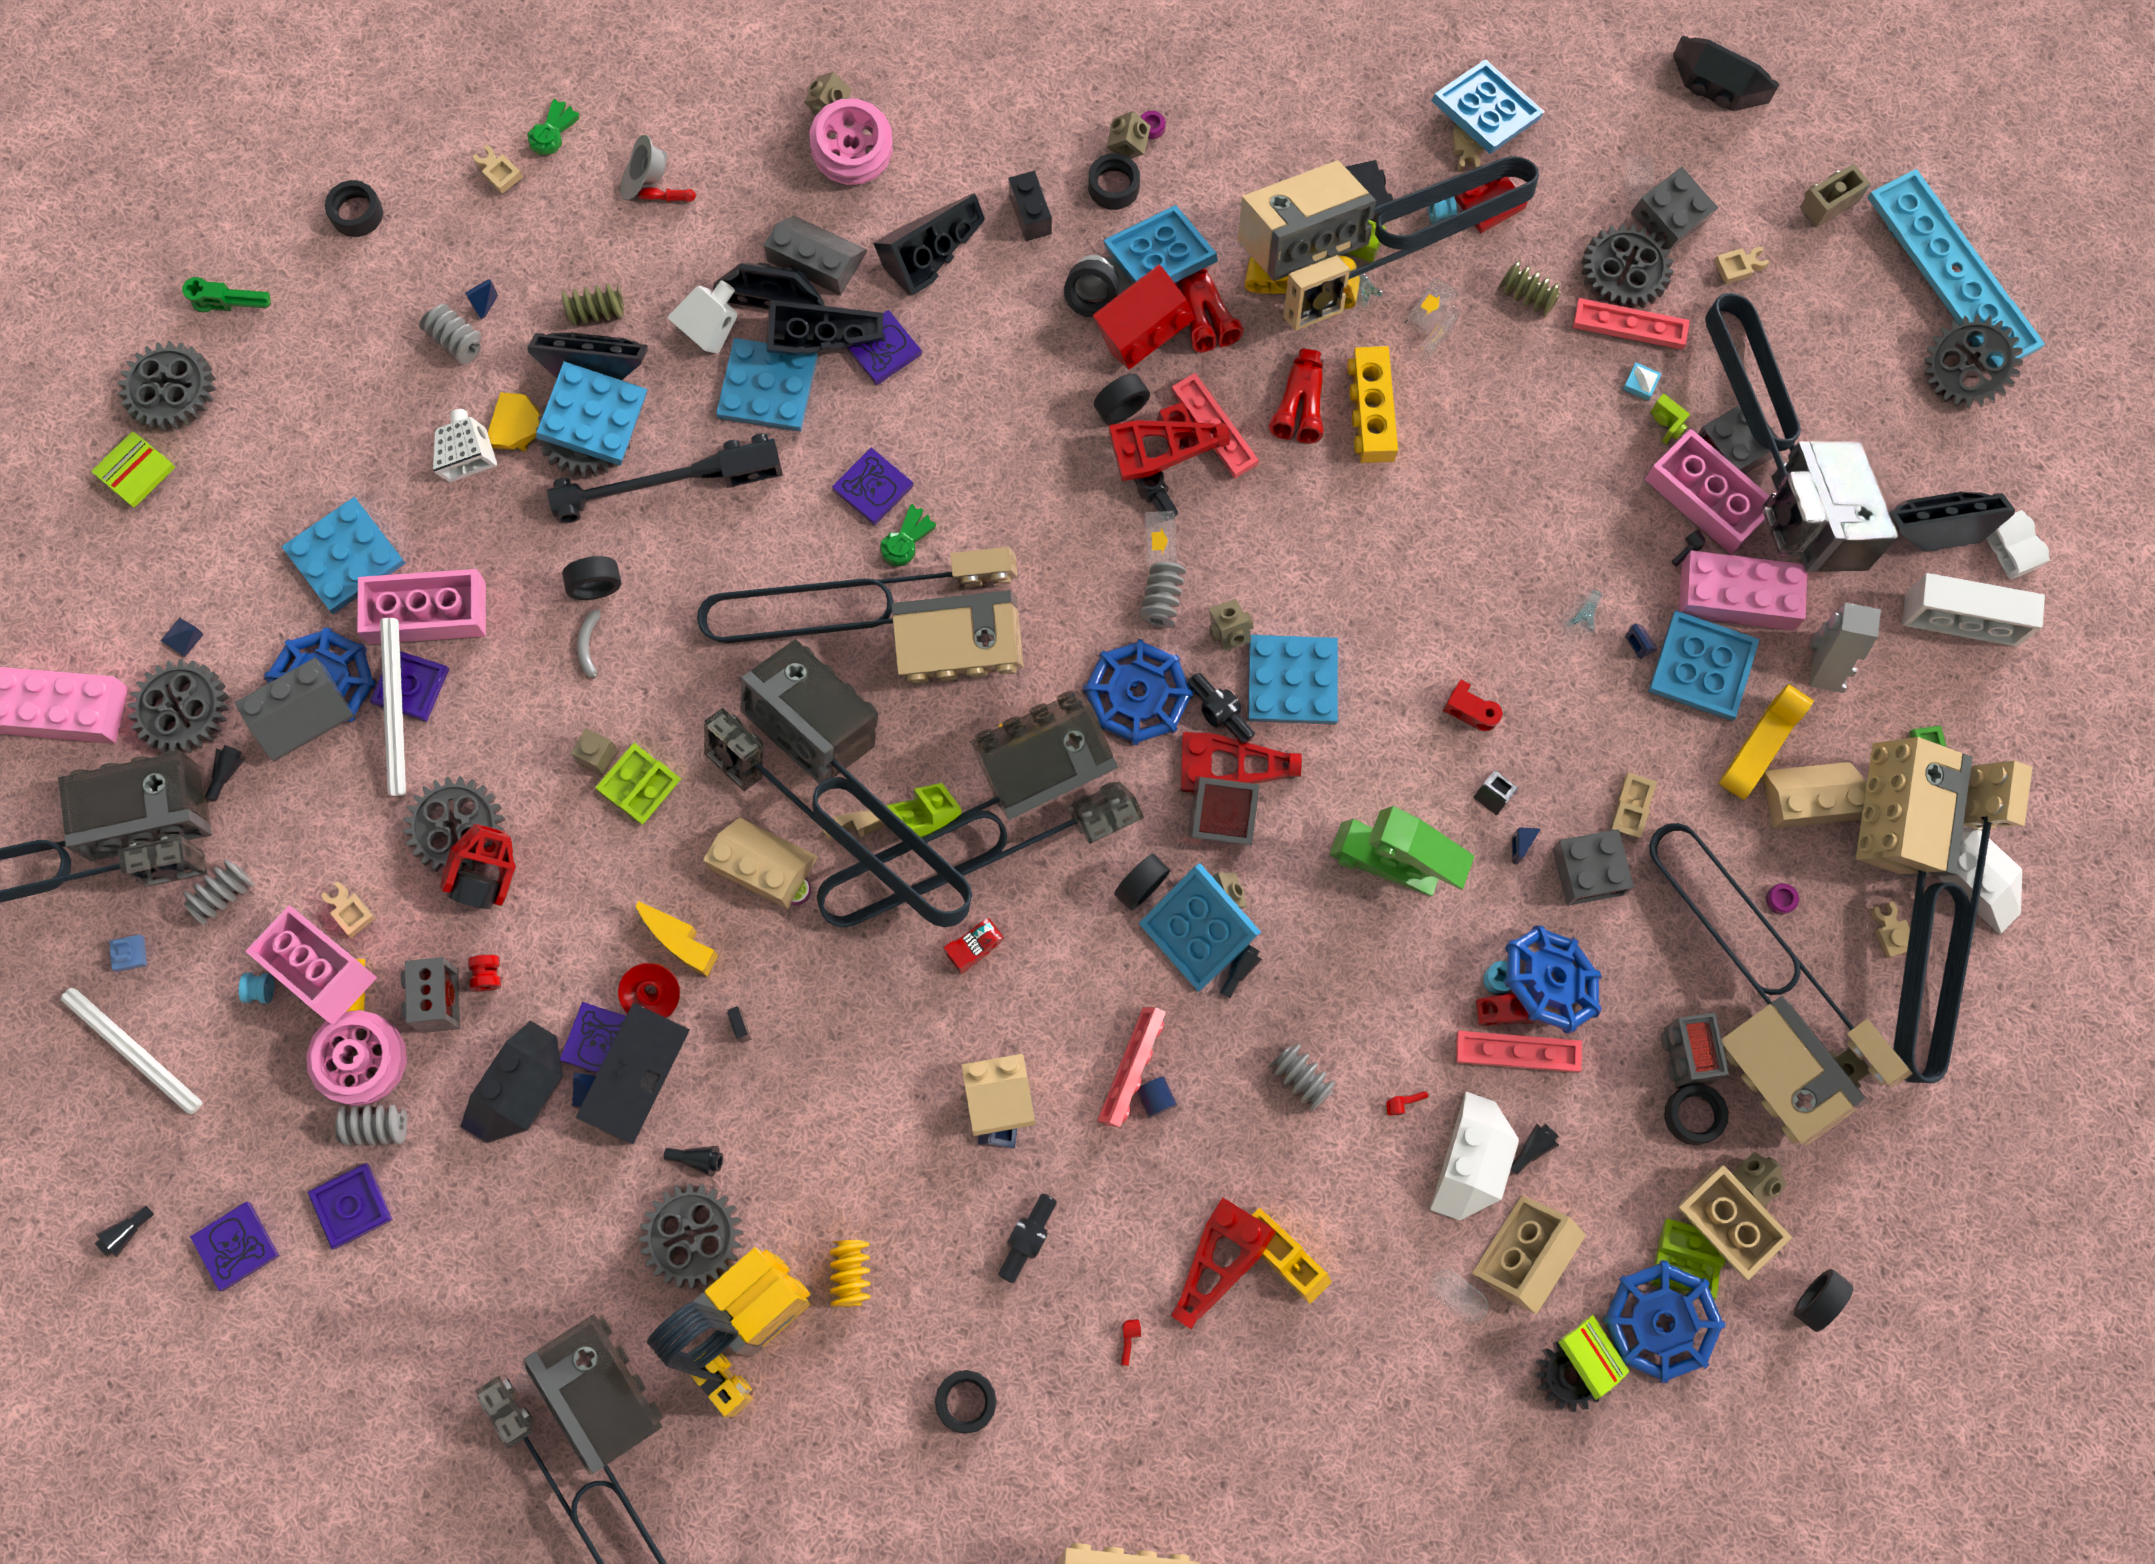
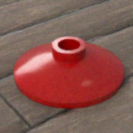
[618,963,680,1018]

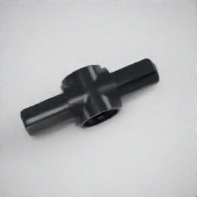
[1133,471,1178,521]
[1187,673,1255,744]
[998,1193,1057,1283]

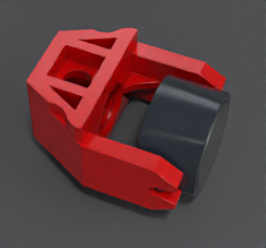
[440,824,516,909]

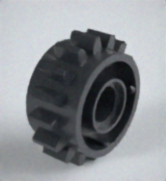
[1534,1341,1599,1412]

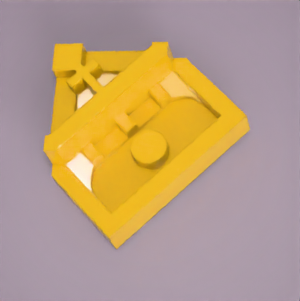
[488,392,541,452]

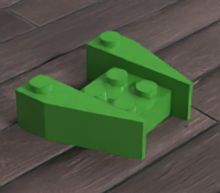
[1329,806,1475,896]

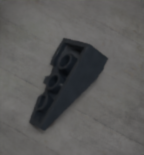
[873,193,985,296]
[766,300,884,356]

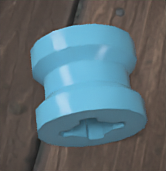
[1427,197,1457,224]
[1483,961,1511,995]
[239,972,275,1004]

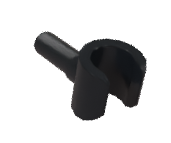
[1671,530,1705,567]

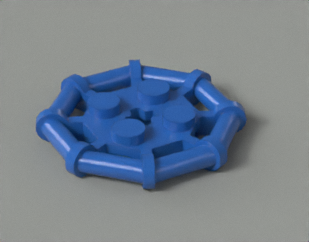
[263,627,376,722]
[1082,639,1193,745]
[1504,925,1602,1033]
[1603,1260,1725,1383]

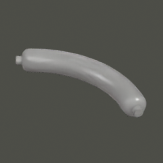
[577,609,601,679]

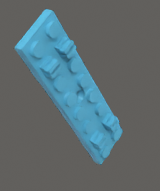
[1867,169,2045,368]

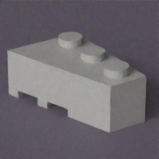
[1809,603,1881,693]

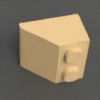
[962,1054,1036,1136]

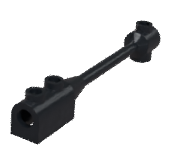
[547,433,783,523]

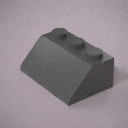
[764,216,867,296]
[234,657,354,762]

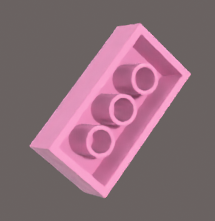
[1645,429,1775,555]
[1679,550,1807,631]
[357,569,486,645]
[0,667,128,744]
[245,905,377,1025]

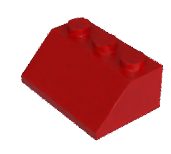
[1092,264,1195,370]

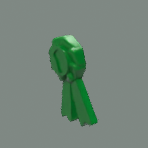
[527,99,579,155]
[880,504,936,567]

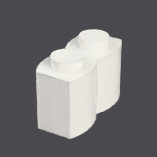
[1986,510,2050,580]

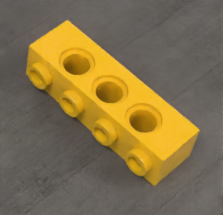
[1347,346,1398,463]

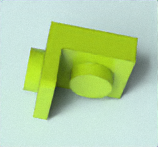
[1650,393,1690,444]

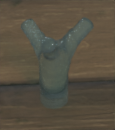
[1359,273,1384,307]
[1566,590,1602,631]

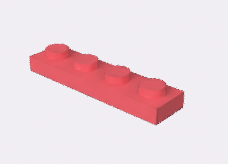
[1572,298,1690,350]
[1171,373,1259,479]
[1097,1007,1166,1127]
[1455,1031,1582,1073]

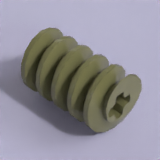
[1498,260,1561,318]
[561,283,624,326]

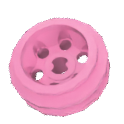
[809,99,893,185]
[306,1010,407,1106]

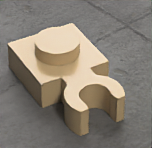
[1453,125,1483,172]
[473,145,523,194]
[1714,247,1769,285]
[321,882,376,938]
[1871,901,1910,959]

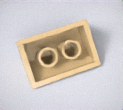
[1763,762,1867,829]
[703,817,818,909]
[1678,1165,1793,1281]
[1472,1195,1586,1315]

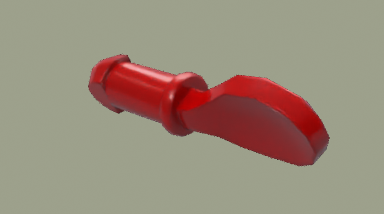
[638,187,696,203]

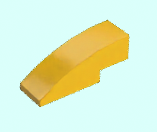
[635,901,718,977]
[1252,1207,1332,1304]

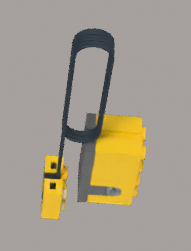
[647,1247,812,1417]

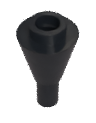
[205,745,245,801]
[1220,945,1263,998]
[1511,1124,1559,1175]
[664,1146,723,1177]
[95,1205,154,1257]

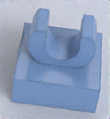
[109,935,147,972]

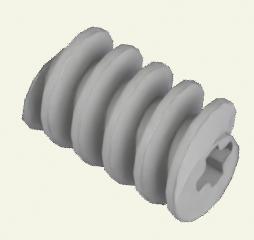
[419,303,482,364]
[1140,562,1186,628]
[183,859,255,925]
[1268,1043,1335,1113]
[335,1104,407,1146]

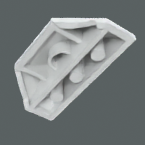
[1938,827,2022,935]
[1430,1092,1519,1221]

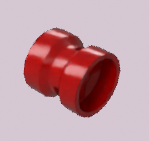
[468,955,501,992]

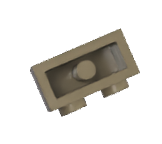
[1800,163,1871,228]

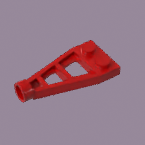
[1108,420,1230,481]
[1181,732,1302,792]
[1170,1197,1276,1330]

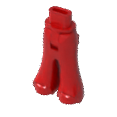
[1179,268,1244,353]
[1269,348,1324,444]

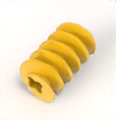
[829,1240,871,1307]

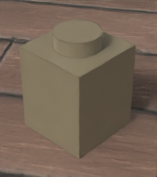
[570,728,618,776]

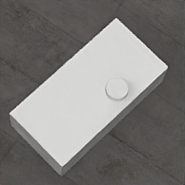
[1902,573,2045,647]

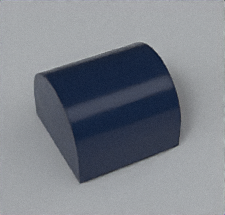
[1137,1076,1177,1119]

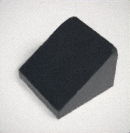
[1474,770,1519,815]

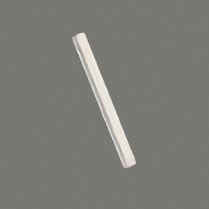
[380,618,406,796]
[61,988,202,1115]

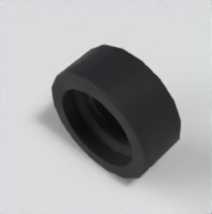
[1088,153,1140,210]
[324,180,383,237]
[1064,260,1119,317]
[1094,374,1150,425]
[562,556,622,600]
[1114,853,1171,910]
[1664,1084,1729,1145]
[1794,1269,1853,1332]
[935,1370,997,1434]

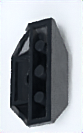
[1673,36,1780,111]
[713,263,825,310]
[527,332,648,380]
[1888,491,2015,552]
[460,1020,563,1143]

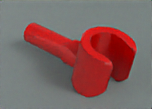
[1386,1091,1428,1116]
[1121,1319,1141,1366]

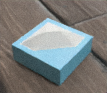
[1623,362,1662,401]

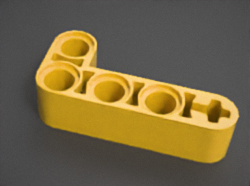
[1244,256,1360,309]
[1718,684,1814,801]

